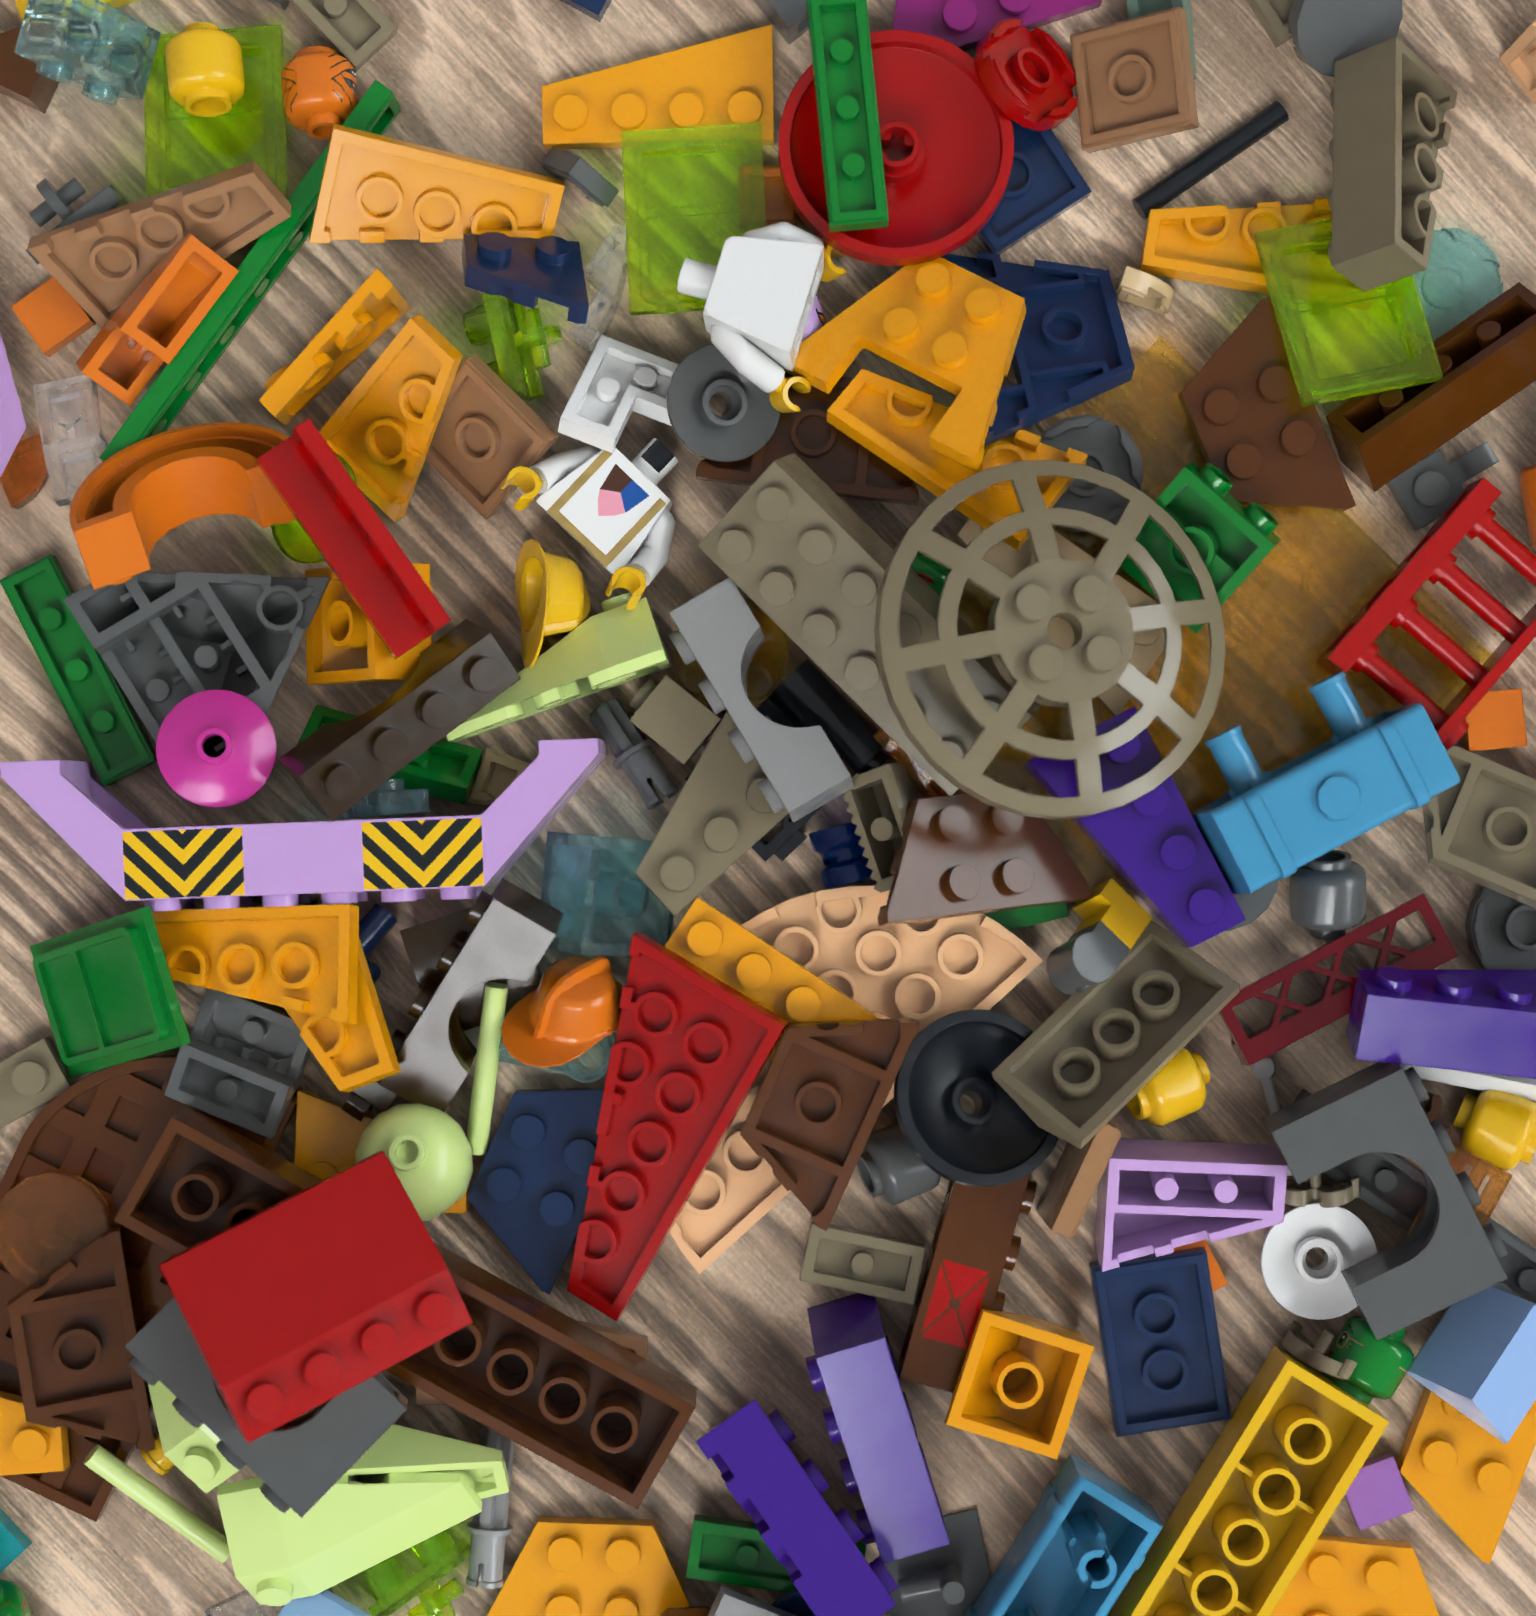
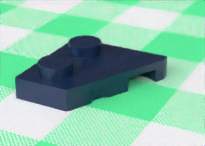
[461,232,589,324]

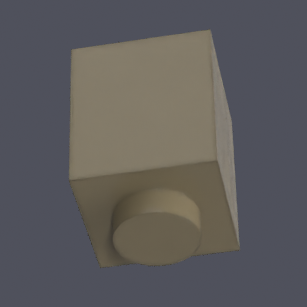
[629,675,721,765]

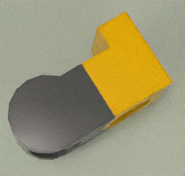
[1047,878,1152,995]

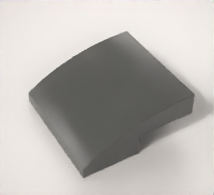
[164,988,311,1139]

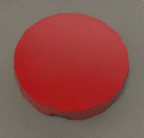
[975,18,1078,132]

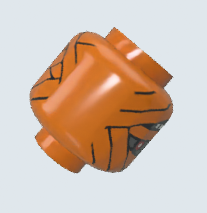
[281,46,359,140]

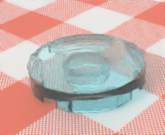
[1384,228,1503,345]

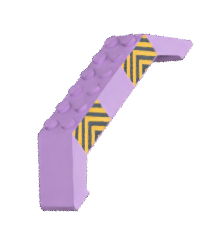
[0,738,607,912]

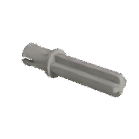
[466,1424,515,1589]

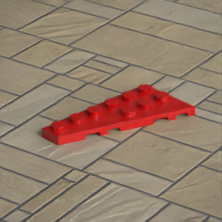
[567,931,789,1321]

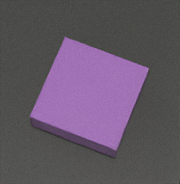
[1344,1451,1414,1531]

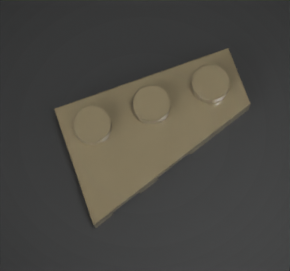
[635,712,788,917]

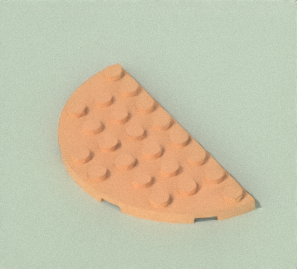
[669,884,1043,1274]

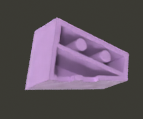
[1094,1138,1288,1272]

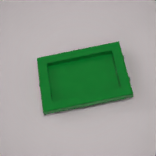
[30,906,191,1078]

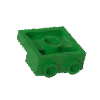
[1120,462,1282,634]

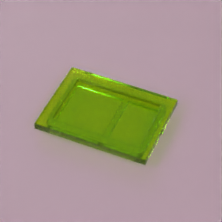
[143,25,289,200]
[621,123,767,316]
[1254,219,1443,407]

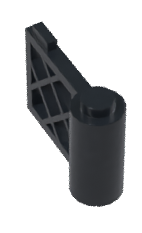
[685,658,890,862]

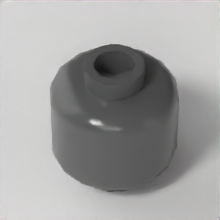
[1290,850,1366,940]
[857,1122,941,1205]

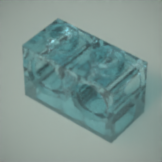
[14,0,161,105]

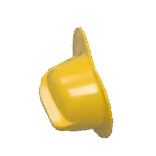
[515,539,591,669]

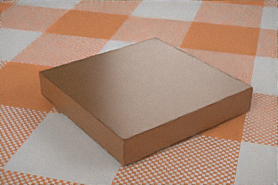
[1070,6,1199,153]
[425,354,559,519]
[1036,1121,1121,1239]

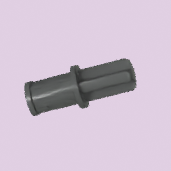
[590,698,679,810]

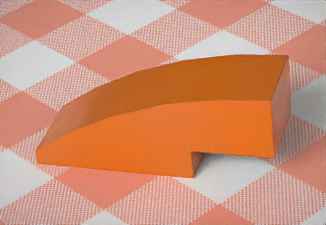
[76,233,239,406]

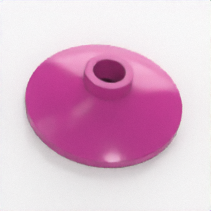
[156,690,277,808]

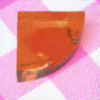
[0,432,53,510]

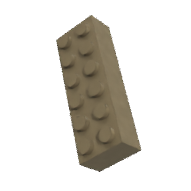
[698,453,1042,797]

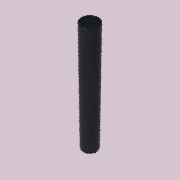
[1132,101,1289,219]

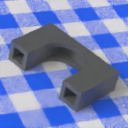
[1263,1062,1508,1341]
[125,1297,408,1518]

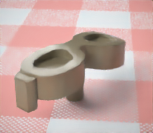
[1285,1174,1361,1208]
[1282,1321,1358,1381]

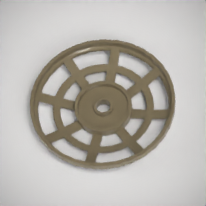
[874,460,1226,820]

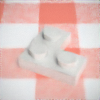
[558,334,679,453]

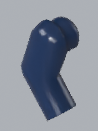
[359,903,397,983]

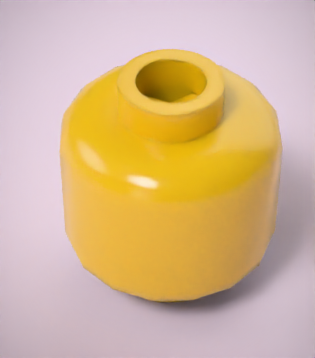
[165,22,245,117]
[1126,1047,1210,1127]
[1453,1090,1536,1171]

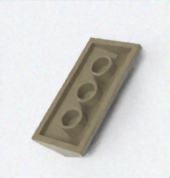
[992,920,1240,1149]

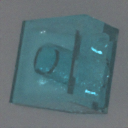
[541,831,673,956]

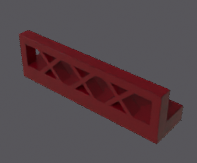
[1219,894,1458,1066]

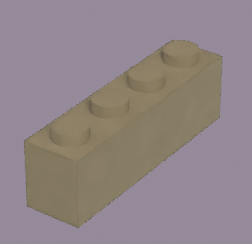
[1328,36,1457,291]

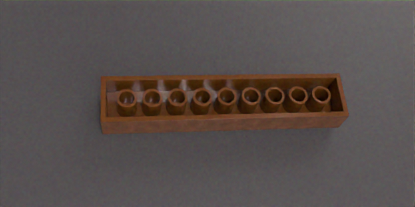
[114,1105,697,1510]

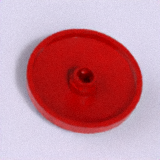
[778,30,1014,266]

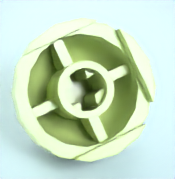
[355,1103,473,1221]

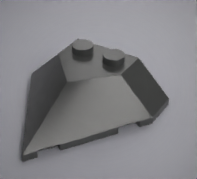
[63,571,331,757]

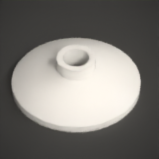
[1260,1203,1378,1320]

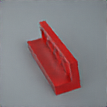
[256,418,451,660]

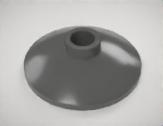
[667,344,780,462]

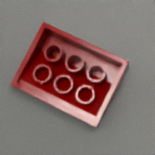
[158,1150,473,1444]

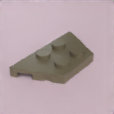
[1423,745,1536,908]

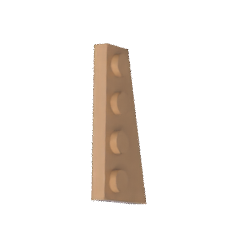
[27,161,292,328]

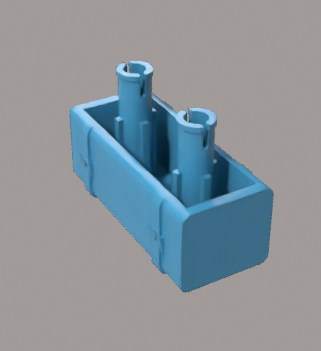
[1191,671,1460,894]
[963,1454,1163,1616]

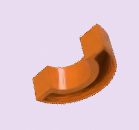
[69,422,295,590]

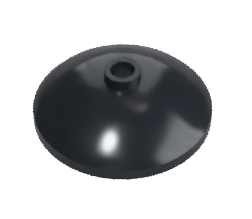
[894,1009,1059,1187]

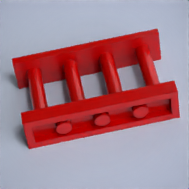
[1316,477,1536,751]

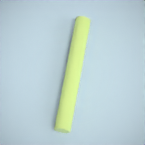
[466,982,508,1156]
[83,1444,230,1563]

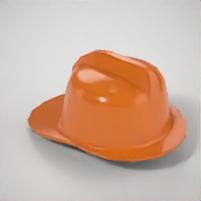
[501,955,623,1068]

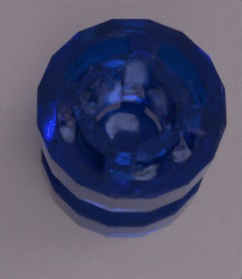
[809,822,873,889]

